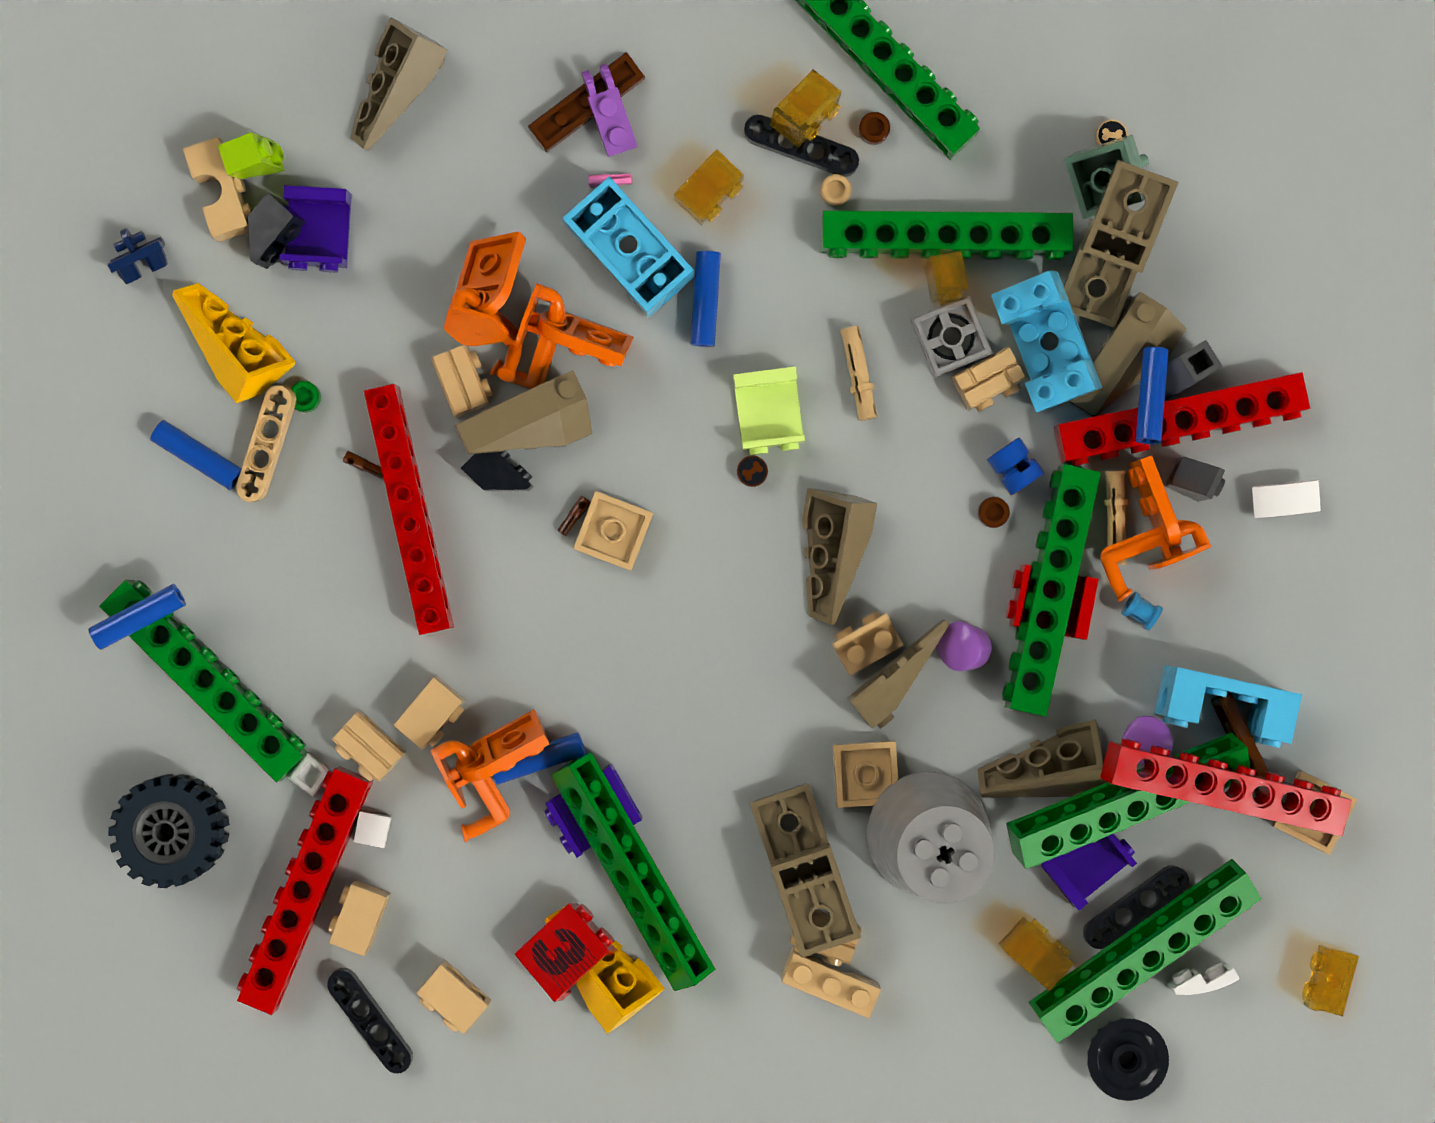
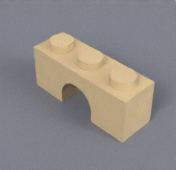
[183,137,253,242]
[781,947,881,1018]

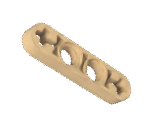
[236,385,296,502]

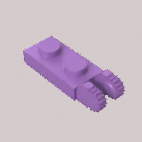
[582,64,638,157]

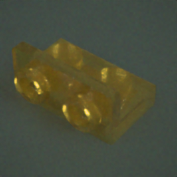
[1302,944,1359,1017]

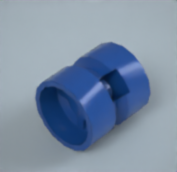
[986,437,1044,495]

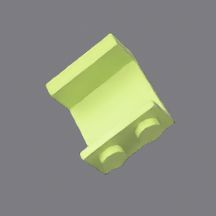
[733,366,805,455]

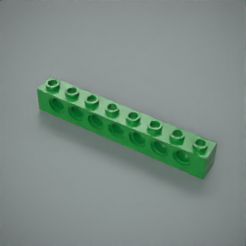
[795,0,980,160]
[821,211,1073,260]
[1002,464,1101,717]
[99,579,308,783]
[1006,733,1250,869]
[550,752,716,991]
[1028,859,1262,1043]

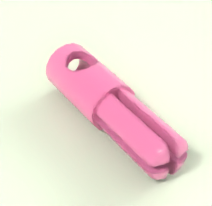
[588,174,632,188]

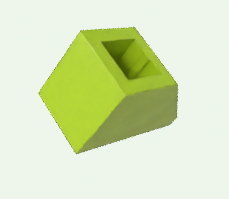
[218,132,285,179]

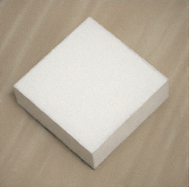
[288,753,333,797]
[353,810,392,848]

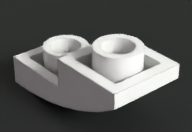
[1252,479,1321,518]
[1167,963,1240,995]

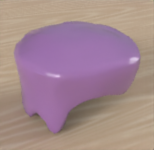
[936,621,992,671]
[1121,716,1174,765]

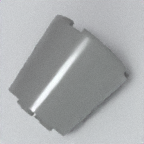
[866,772,994,903]

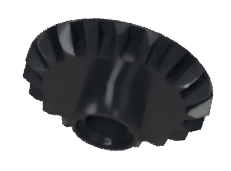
[1087,1018,1169,1101]

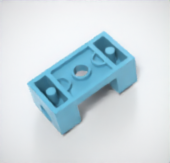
[562,176,694,319]
[991,271,1103,412]
[1154,665,1302,748]

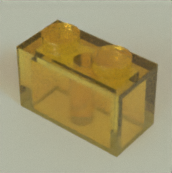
[770,69,842,148]
[674,149,744,225]
[924,251,969,306]
[999,916,1074,991]

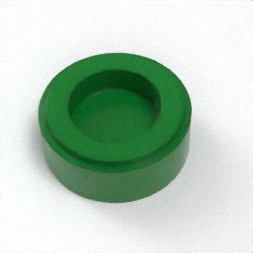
[290,381,321,413]

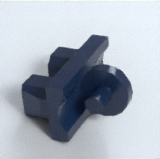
[107,228,168,285]

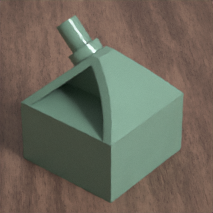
[1064,134,1149,219]

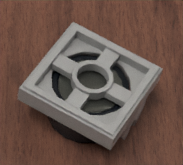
[911,295,993,377]

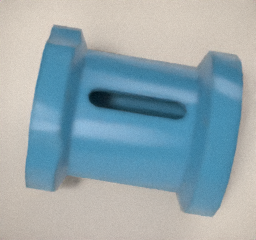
[1121,591,1163,631]

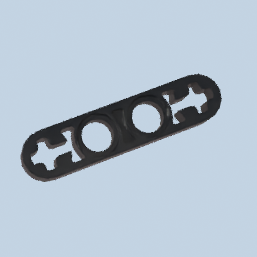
[744,114,859,177]
[1083,865,1189,949]
[327,968,413,1074]

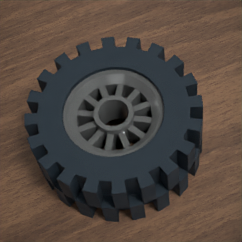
[108,774,230,888]

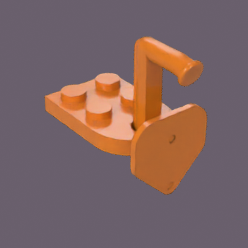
[444,231,526,382]
[489,283,634,389]
[1100,455,1211,602]
[430,709,549,842]

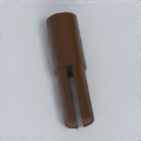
[343,451,383,479]
[558,495,591,536]

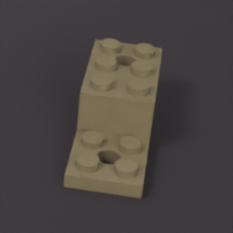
[1064,160,1179,328]
[750,783,861,958]

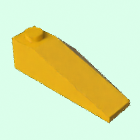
[172,283,295,403]
[544,906,665,1034]

